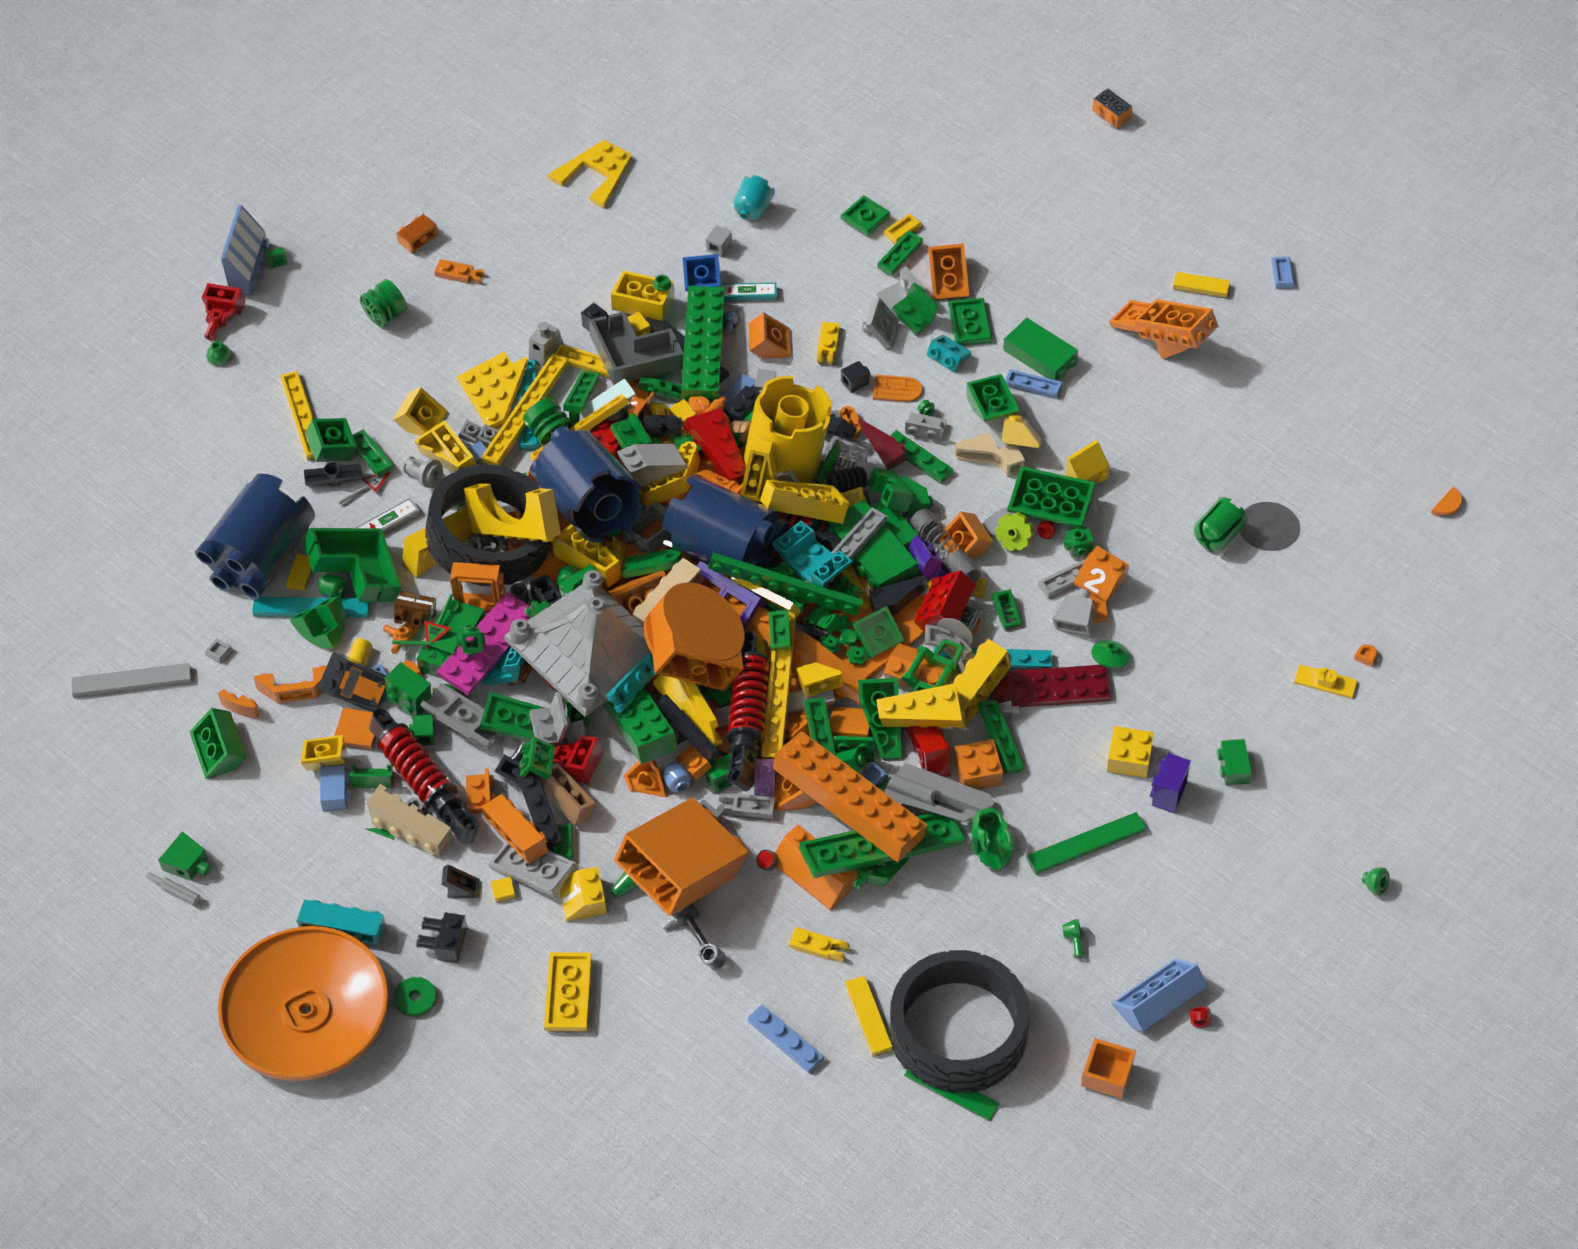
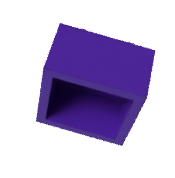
[1150,753,1191,814]

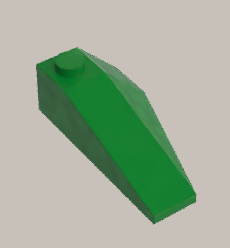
[858,678,902,759]

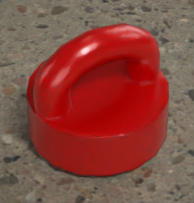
[1189,1007,1211,1028]

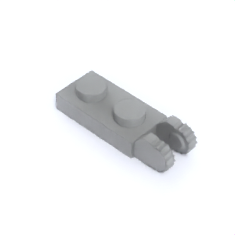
[717,793,775,819]

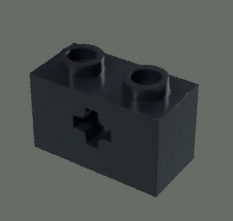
[529,574,563,605]

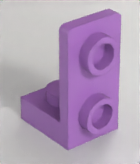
[754,759,775,798]

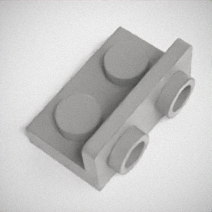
[905,412,947,441]

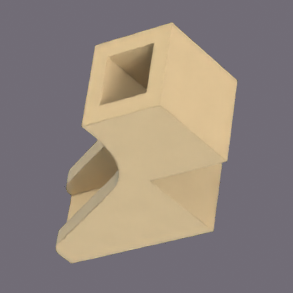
[954,433,1025,477]

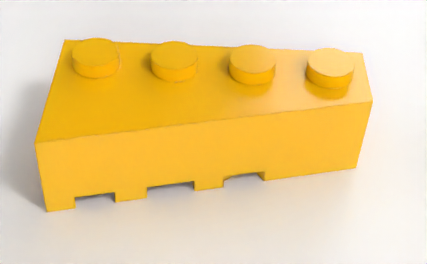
[760,480,849,524]
[402,508,477,578]
[552,525,621,588]

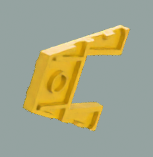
[548,140,632,209]

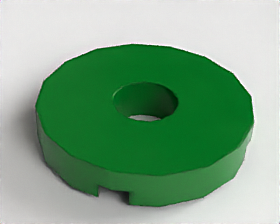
[394,977,436,1017]

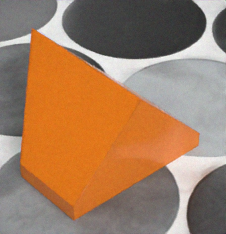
[623,760,666,798]

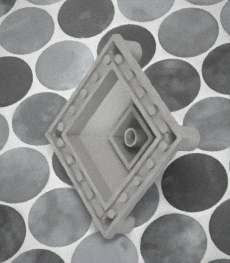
[504,570,653,717]

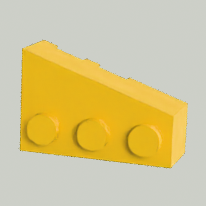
[414,420,477,473]
[740,438,778,502]

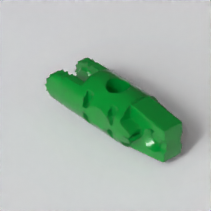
[638,377,682,402]

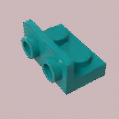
[926,334,972,372]

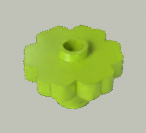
[995,512,1034,551]

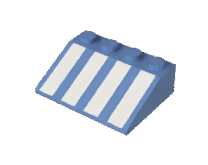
[221,205,269,296]

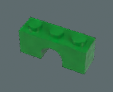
[868,467,913,512]

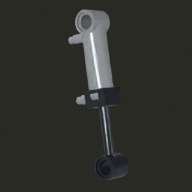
[638,886,726,969]

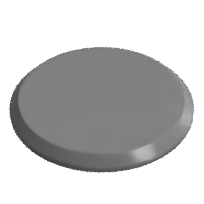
[937,618,973,646]

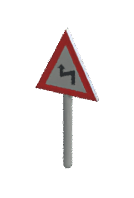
[338,472,391,504]

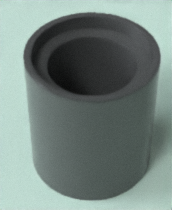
[510,582,529,604]

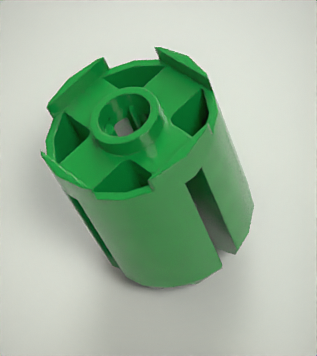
[1193,497,1248,552]

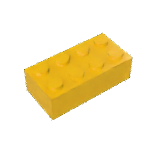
[954,639,1011,727]

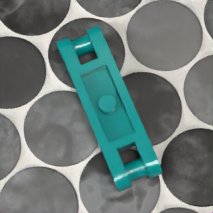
[606,653,657,713]

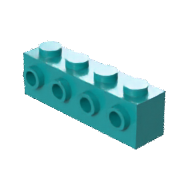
[296,899,386,946]

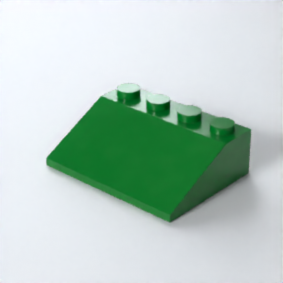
[1007,466,1095,528]

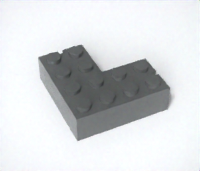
[590,312,684,385]

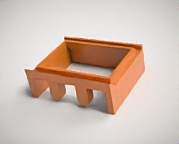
[450,562,506,611]

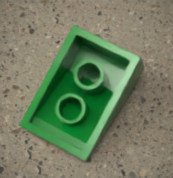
[966,374,1020,422]

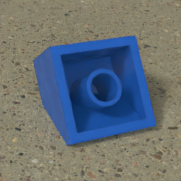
[682,254,721,291]

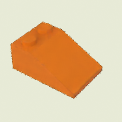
[928,243,970,300]

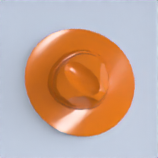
[628,391,654,425]

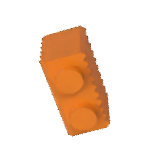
[396,214,438,254]

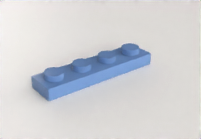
[747,1004,824,1074]

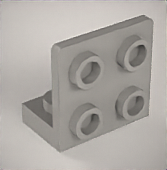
[877,267,926,318]
[529,692,569,746]

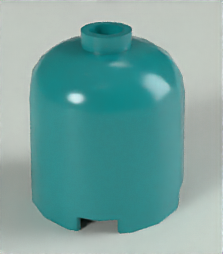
[733,175,775,220]

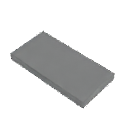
[488,842,577,897]

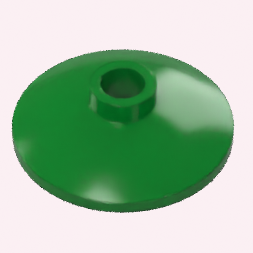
[1091,640,1130,668]

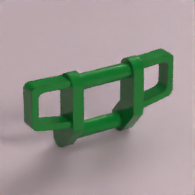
[901,639,963,692]

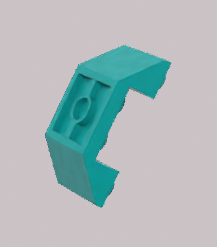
[772,521,853,586]
[480,647,526,685]

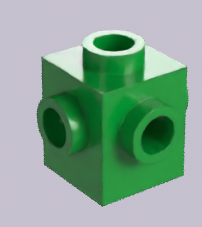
[1063,526,1094,557]
[456,625,485,655]

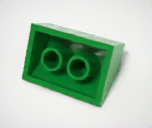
[190,708,247,779]

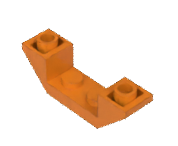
[253,665,326,703]

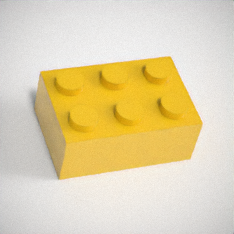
[611,270,675,321]

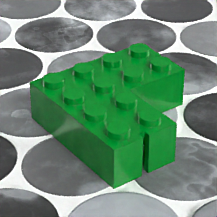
[304,528,401,602]

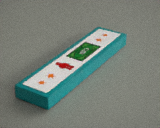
[721,282,777,301]

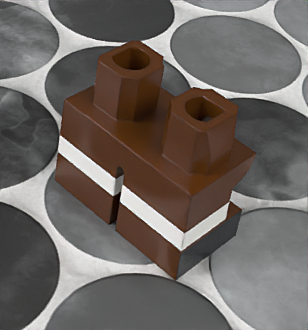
[394,591,436,628]

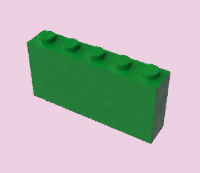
[825,499,918,590]

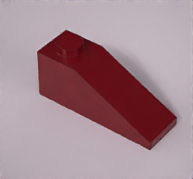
[858,419,907,470]

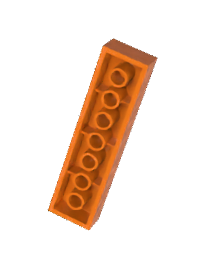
[773,731,927,862]

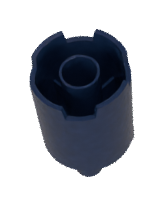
[530,427,643,543]
[195,473,315,599]
[662,475,790,569]

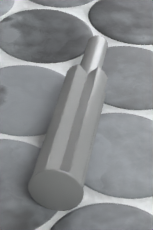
[146,872,201,906]

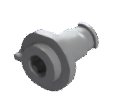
[402,456,446,488]

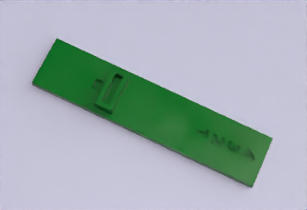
[904,1069,999,1121]

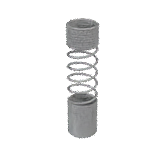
[910,509,981,583]

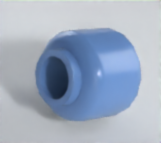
[662,762,692,793]

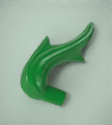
[816,440,840,485]

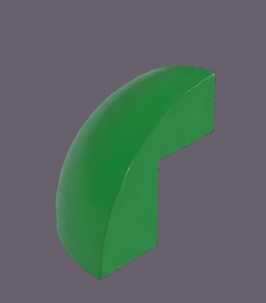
[290,596,345,649]

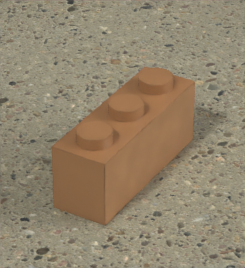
[540,763,595,826]

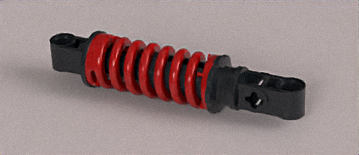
[726,631,771,792]
[369,709,479,844]

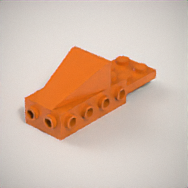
[1109,299,1219,359]

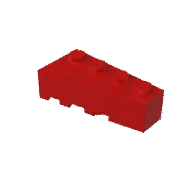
[684,408,746,485]
[905,726,951,778]

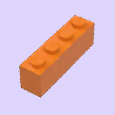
[481,794,548,864]

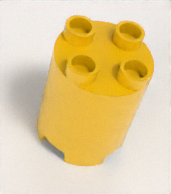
[743,376,832,484]

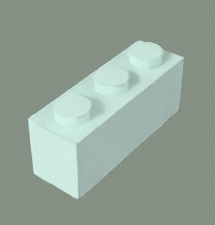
[580,379,637,429]

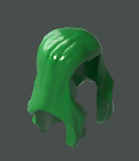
[972,808,1015,871]

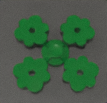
[820,613,869,665]

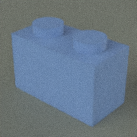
[320,765,351,811]

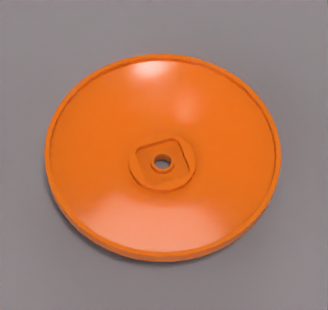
[218,926,388,1081]

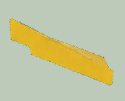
[653,675,723,747]

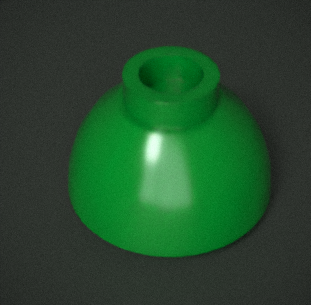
[206,341,232,366]
[1362,867,1390,896]

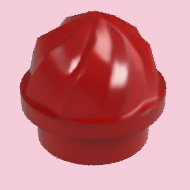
[1037,520,1057,539]

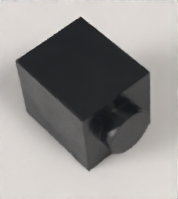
[841,361,870,393]

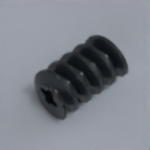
[826,466,868,493]

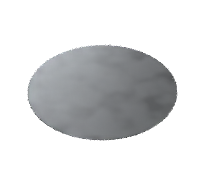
[1240,502,1300,551]

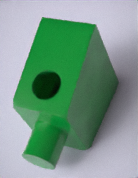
[158,831,211,880]

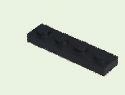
[516,771,564,849]

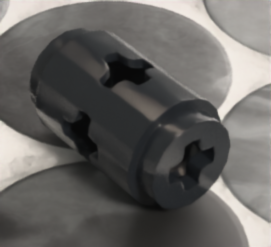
[643,415,682,438]

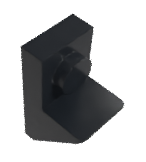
[441,864,480,898]

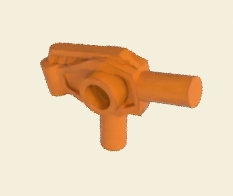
[383,622,419,654]

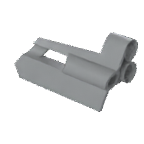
[884,763,994,823]

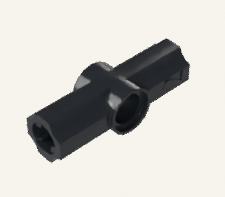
[304,462,362,487]

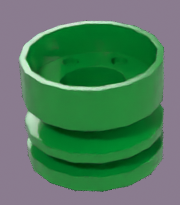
[359,279,407,327]
[522,397,572,446]

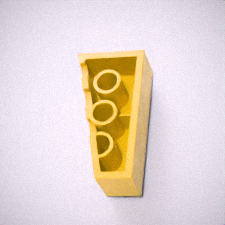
[876,683,965,729]

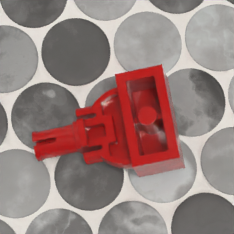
[201,283,246,341]
[553,735,603,784]

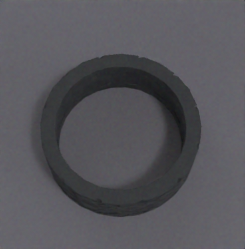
[425,465,550,586]
[890,950,1030,1093]

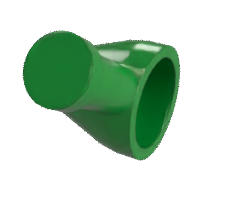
[1062,919,1084,959]

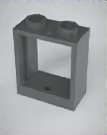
[623,501,671,554]

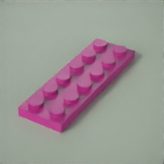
[437,592,533,696]

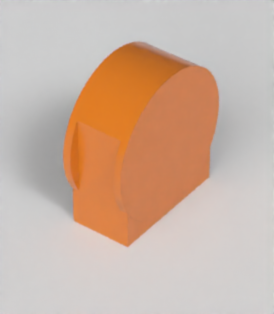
[644,582,744,691]

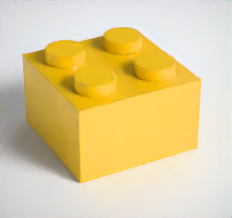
[1107,726,1154,778]

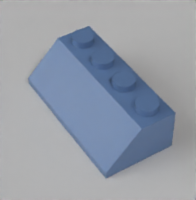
[1111,958,1208,1031]

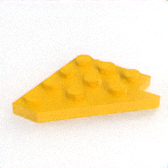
[456,351,529,428]

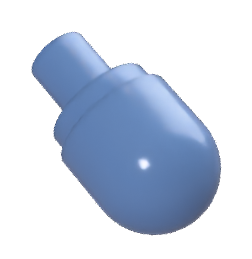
[723,311,738,334]

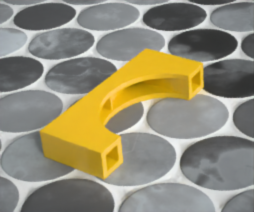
[464,483,561,542]

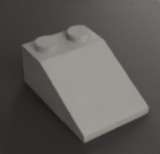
[617,444,687,488]

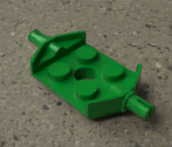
[853,857,910,890]

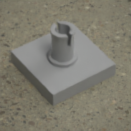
[861,297,899,349]

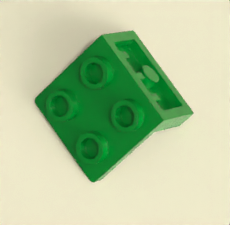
[891,282,939,336]
[834,736,875,763]

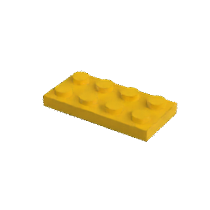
[544,952,592,1031]

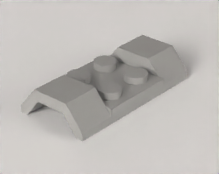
[420,683,501,749]

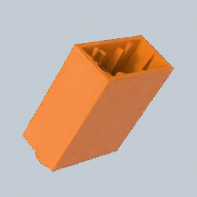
[613,797,749,916]

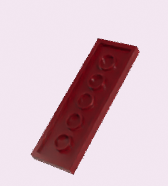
[990,665,1111,708]

